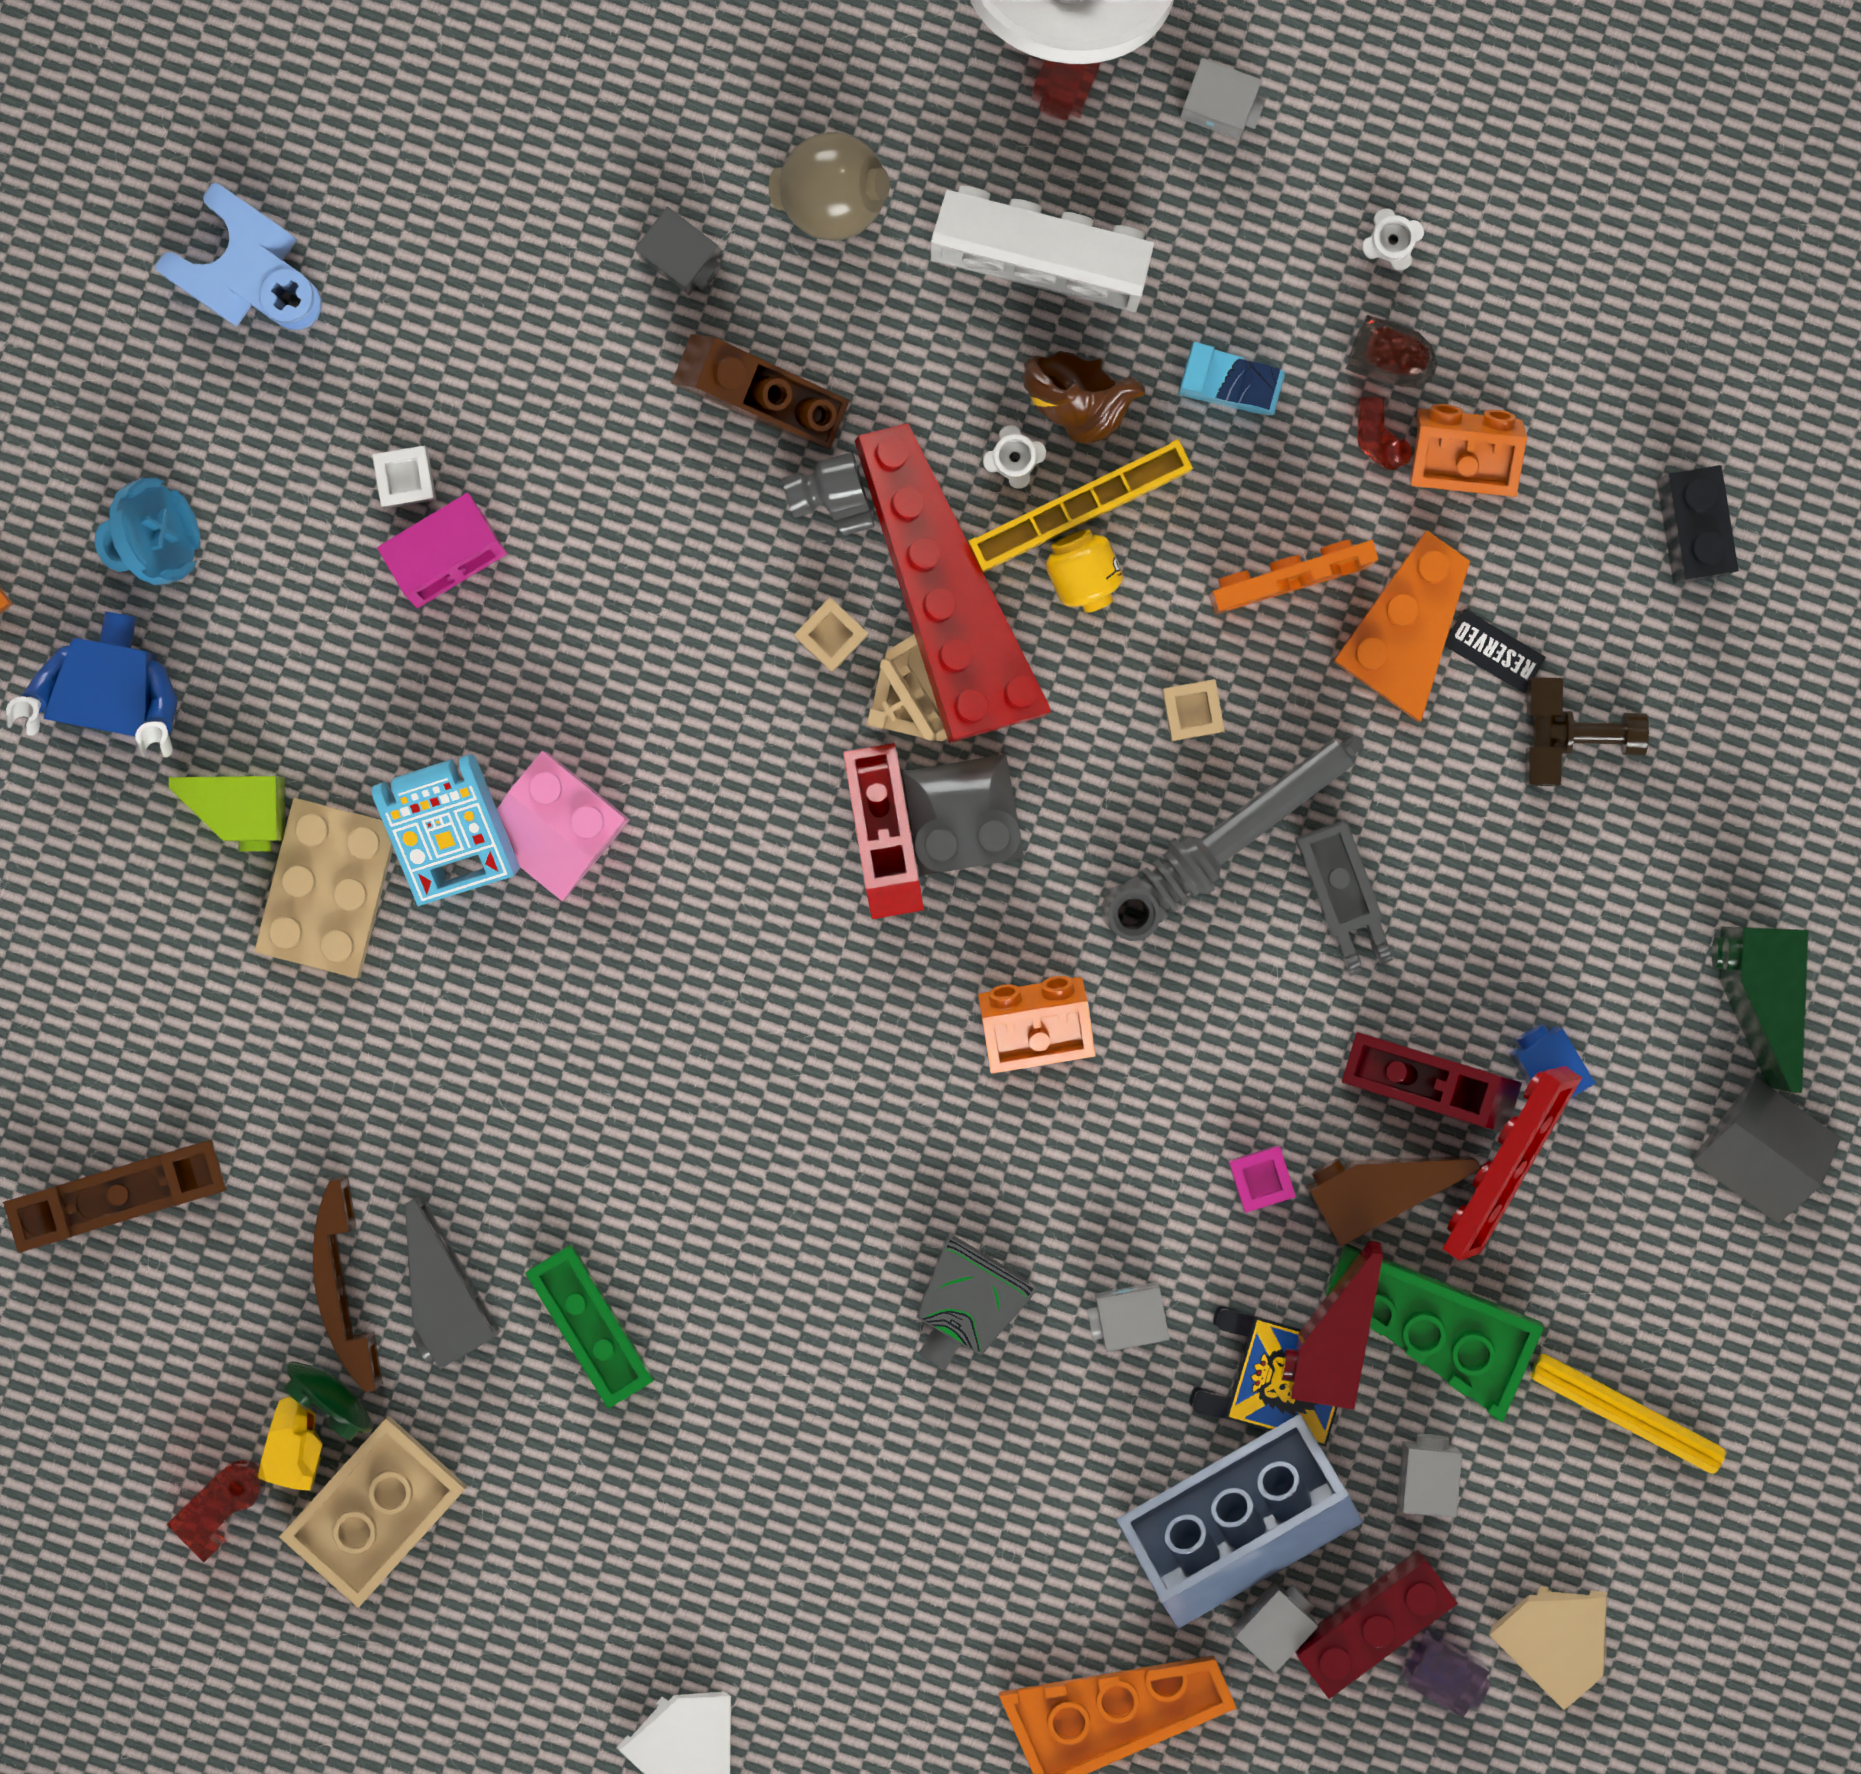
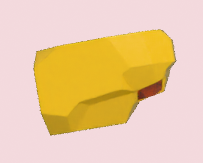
[258,1396,323,1491]

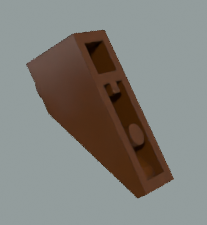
[1305,1156,1481,1247]

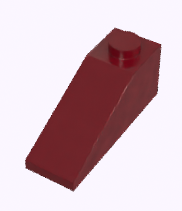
[1341,1032,1522,1132]
[1281,1240,1383,1410]

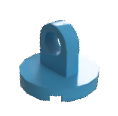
[95,477,200,585]

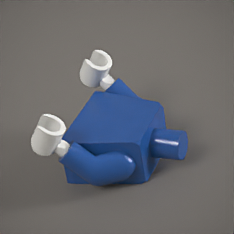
[6,611,178,757]

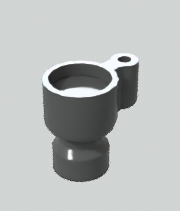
[782,452,875,536]

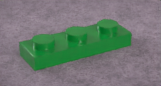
[525,1243,655,1409]

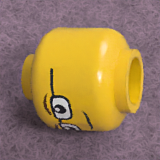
[1046,529,1123,613]

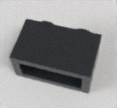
[1656,465,1739,585]

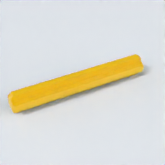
[1530,1354,1726,1474]

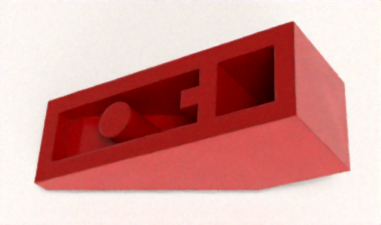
[843,743,924,919]

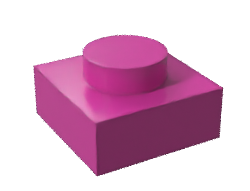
[1228,1145,1296,1213]

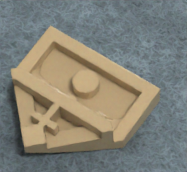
[867,634,947,742]
[1489,1586,1607,1710]

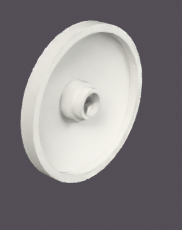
[970,0,1174,64]

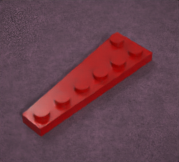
[854,423,1051,743]

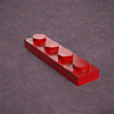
[1442,1066,1582,1261]

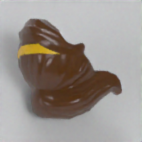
[1022,351,1145,444]

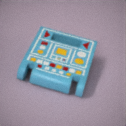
[372,754,520,906]

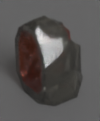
[1345,315,1438,387]

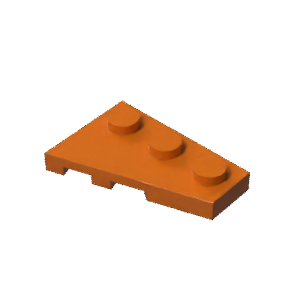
[1333,530,1470,723]

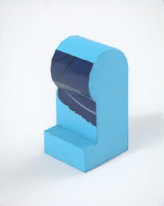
[1178,342,1286,415]

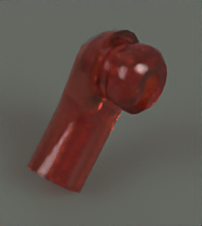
[1357,397,1412,470]

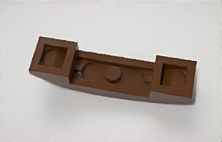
[3,1139,227,1253]
[313,1175,383,1392]

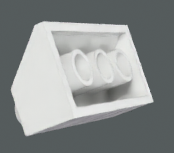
[931,186,1154,313]

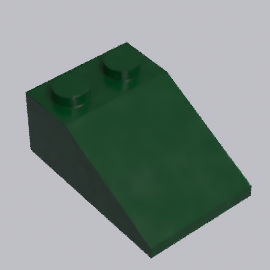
[1711,926,1808,1093]

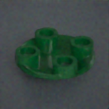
[284,1361,374,1441]

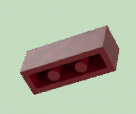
[1295,1549,1458,1699]

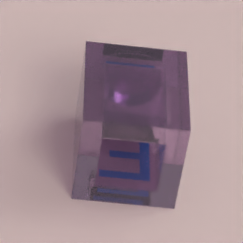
[1401,1629,1490,1718]

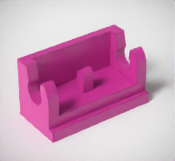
[377,492,507,609]

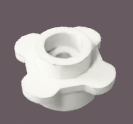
[1362,209,1424,271]
[983,425,1046,489]

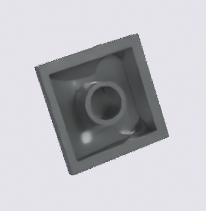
[902,754,1024,876]

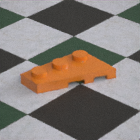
[1209,539,1379,615]

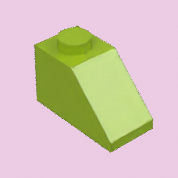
[169,776,285,852]

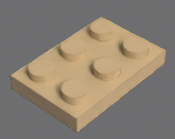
[254,798,393,978]
[279,1416,467,1608]

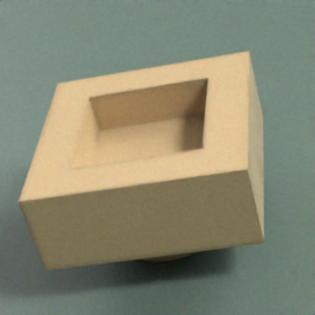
[793,597,869,673]
[1162,679,1225,742]

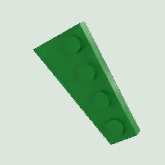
[1325,1244,1544,1423]

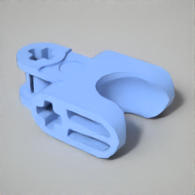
[154,183,322,330]

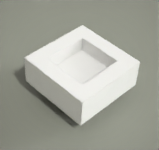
[372,446,436,509]

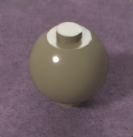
[769,132,890,241]

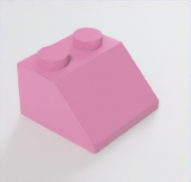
[497,751,630,902]

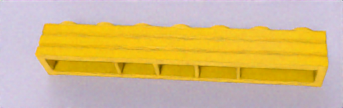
[968,438,1193,573]

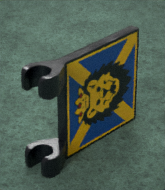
[1189,1305,1338,1447]

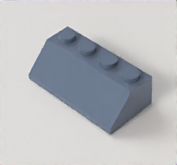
[1116,1413,1363,1629]

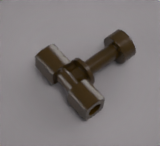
[1525,678,1649,786]

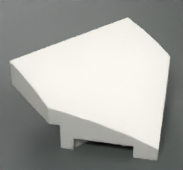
[616,1691,731,1774]

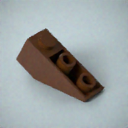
[671,334,850,449]

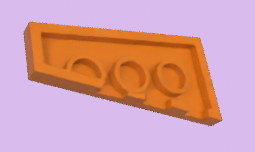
[999,1655,1237,1774]

